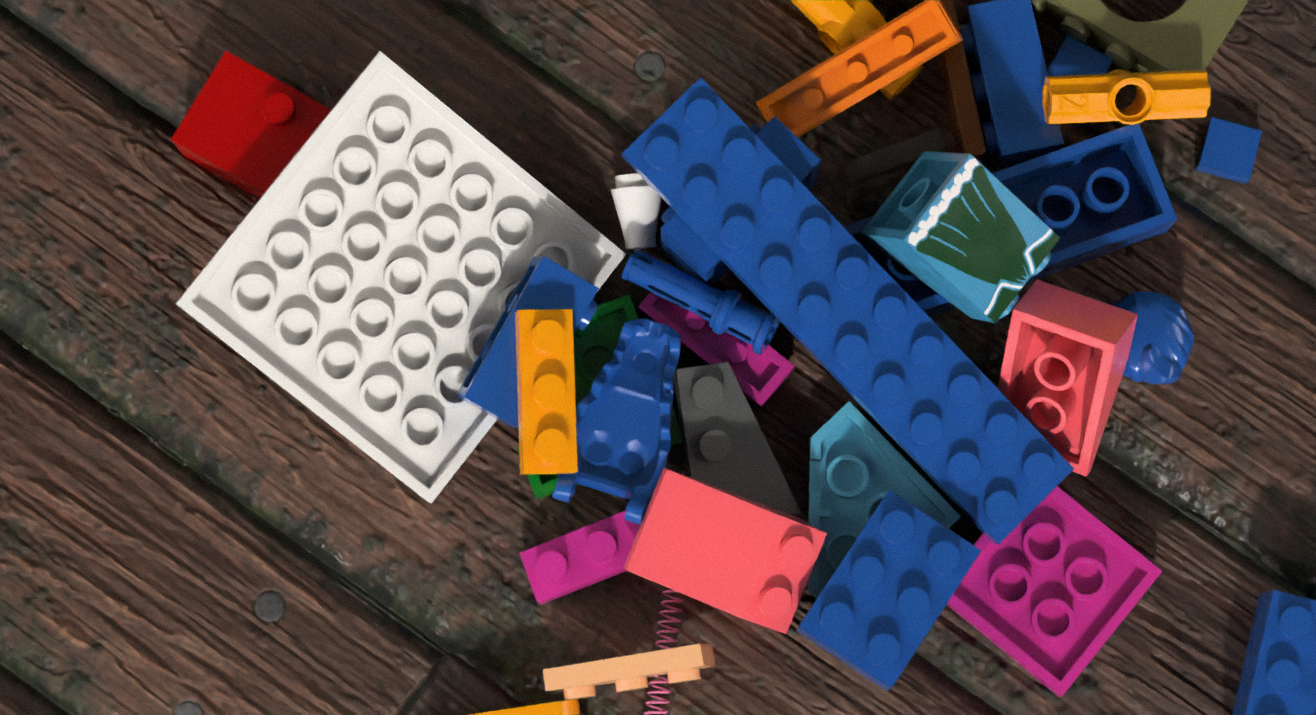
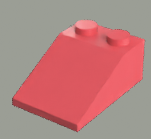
[998,279,1138,477]
[623,467,827,634]

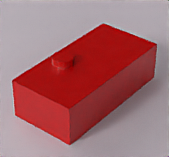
[171,51,331,198]

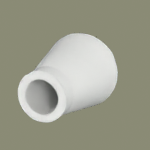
[611,173,661,249]

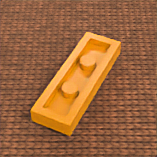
[515,309,578,475]

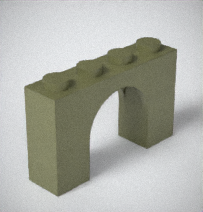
[1031,0,1249,72]

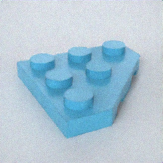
[807,401,961,599]

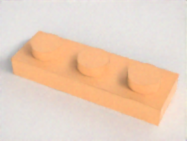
[543,644,715,700]

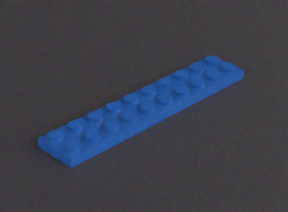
[621,78,1074,545]

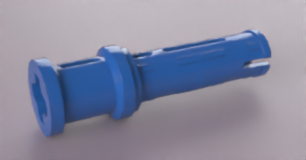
[622,248,780,356]

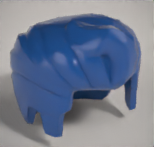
[1113,291,1194,385]

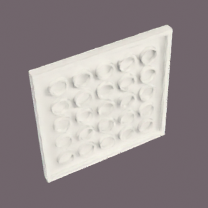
[175,51,626,504]

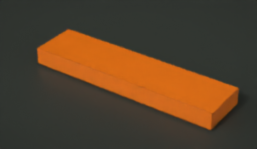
[755,0,964,138]

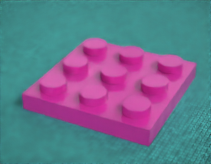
[946,486,1162,697]

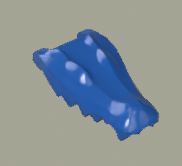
[552,319,681,525]

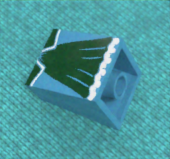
[860,151,1060,323]

